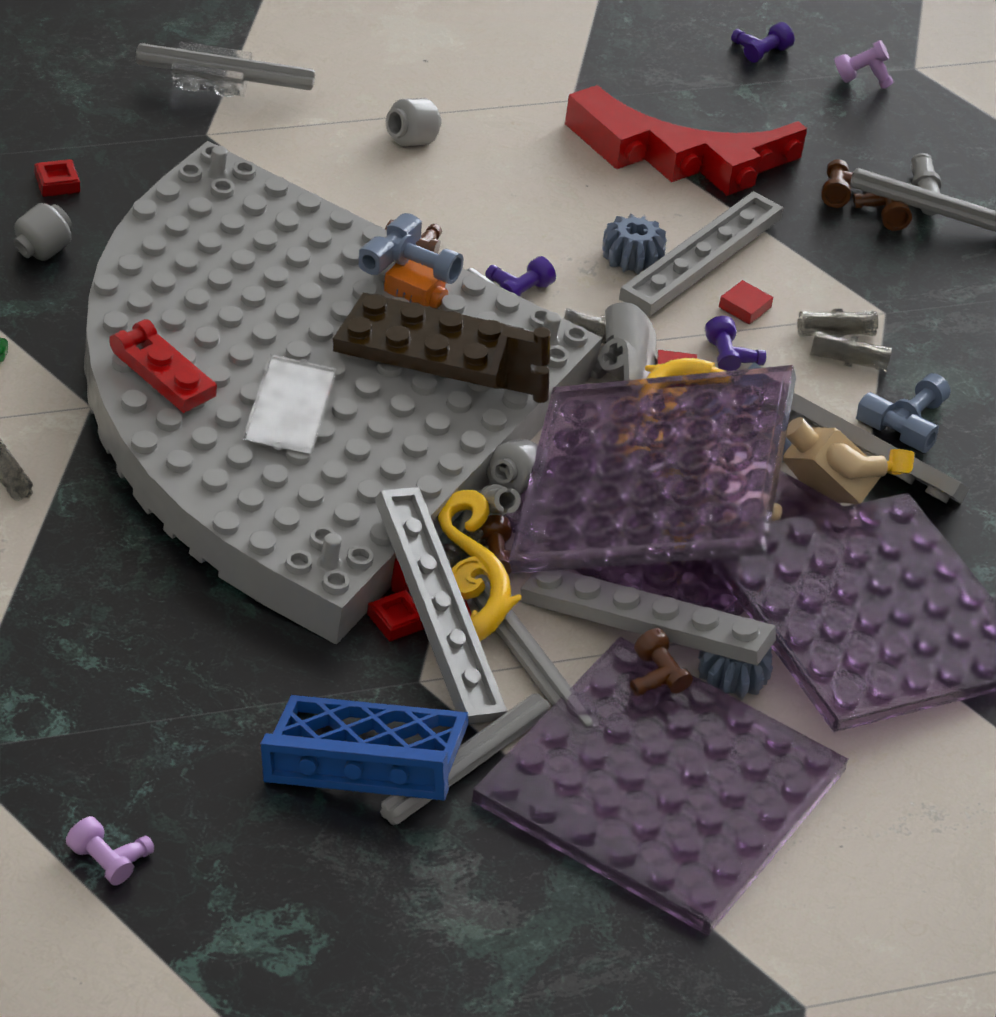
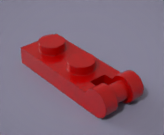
[109,319,217,413]

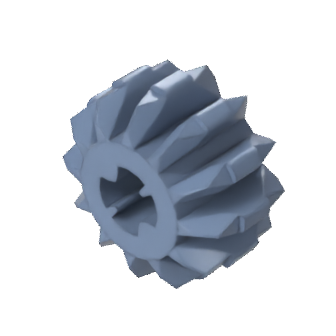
[602,214,667,274]
[698,647,773,700]

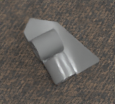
[598,302,657,403]

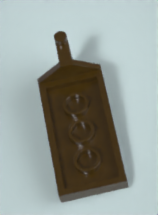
[333,292,551,403]

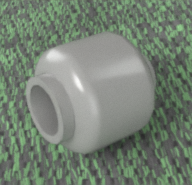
[386,98,441,146]
[14,203,73,261]
[486,439,548,495]

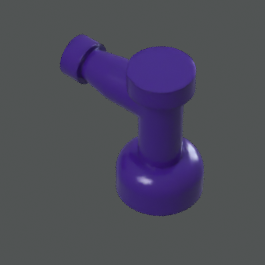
[731,22,795,63]
[485,256,556,297]
[705,316,767,373]

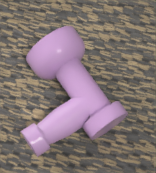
[834,40,894,89]
[66,817,154,885]

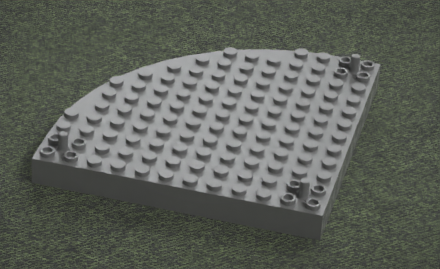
[84,141,602,645]

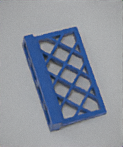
[261,695,469,801]

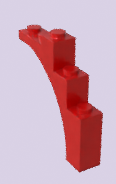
[565,85,807,196]

